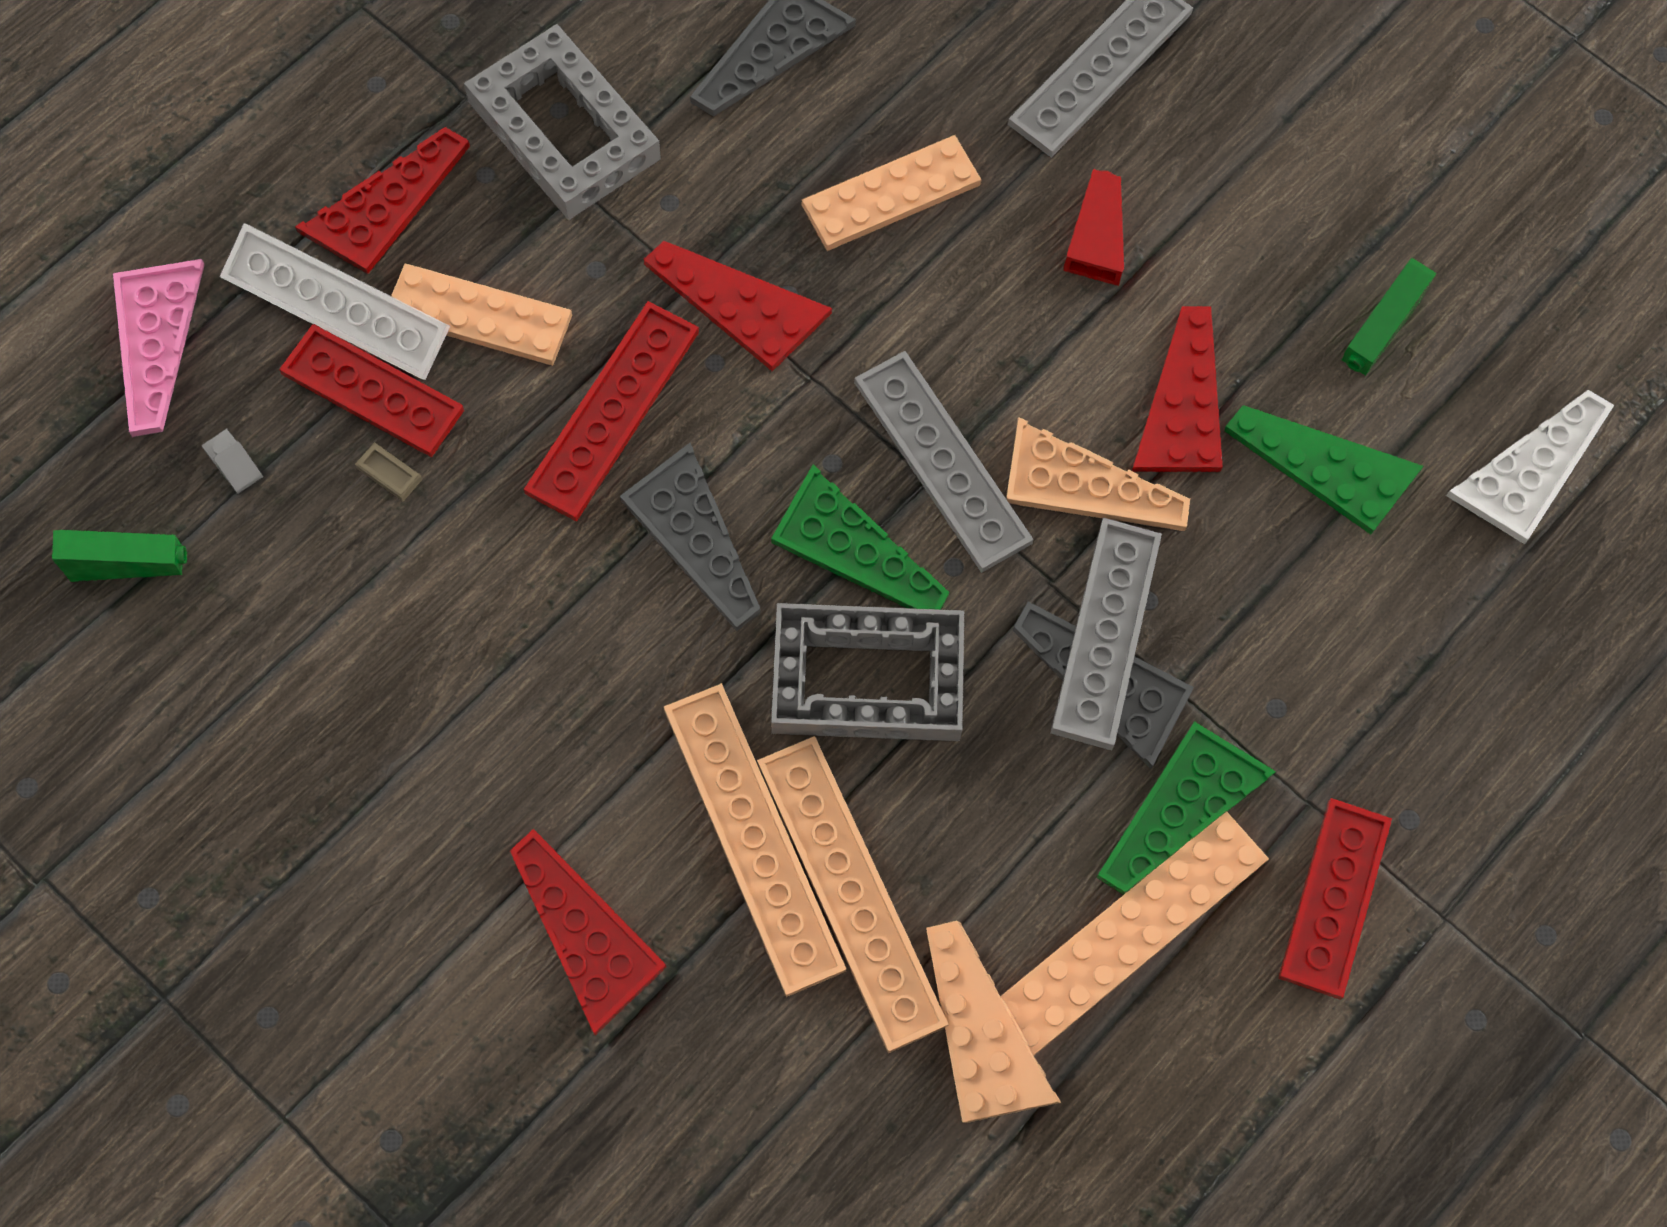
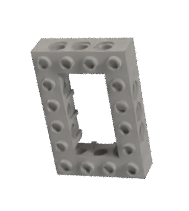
[464,24,661,220]
[771,603,964,741]

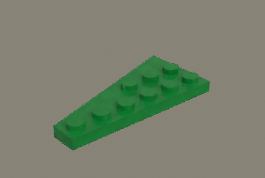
[1224,405,1424,535]
[771,464,949,610]
[1096,721,1276,895]

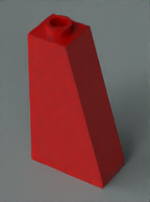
[1063,169,1124,286]

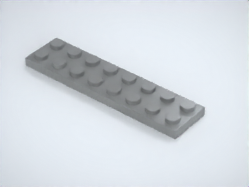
[1008,0,1193,158]
[854,351,1034,573]
[1050,517,1162,751]

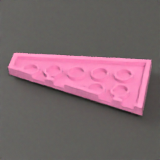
[113,259,204,437]

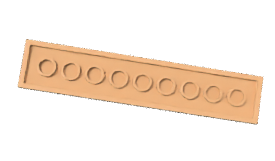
[664,683,846,997]
[757,736,949,1053]
[1000,812,1269,1056]

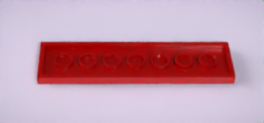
[524,301,699,522]

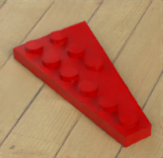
[1132,306,1223,472]

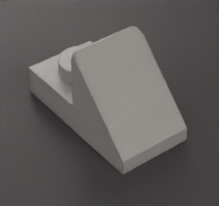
[201,429,263,494]

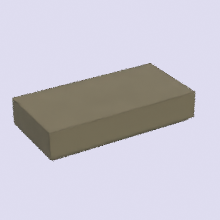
[355,442,423,501]

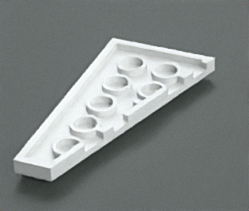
[1446,390,1614,544]

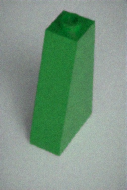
[1341,257,1437,376]
[52,530,187,582]

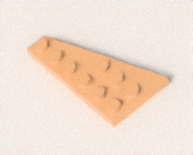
[1006,417,1190,531]
[926,921,1061,1123]

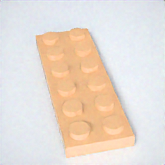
[802,135,981,251]
[391,263,572,366]

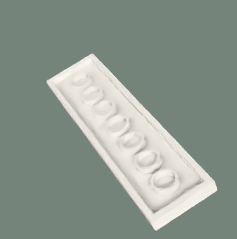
[220,223,450,380]

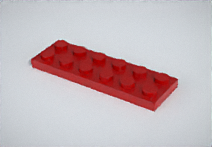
[279,324,465,458]
[1278,798,1392,1000]

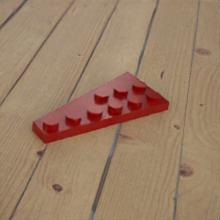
[295,127,470,274]
[644,241,832,372]
[510,829,667,1035]

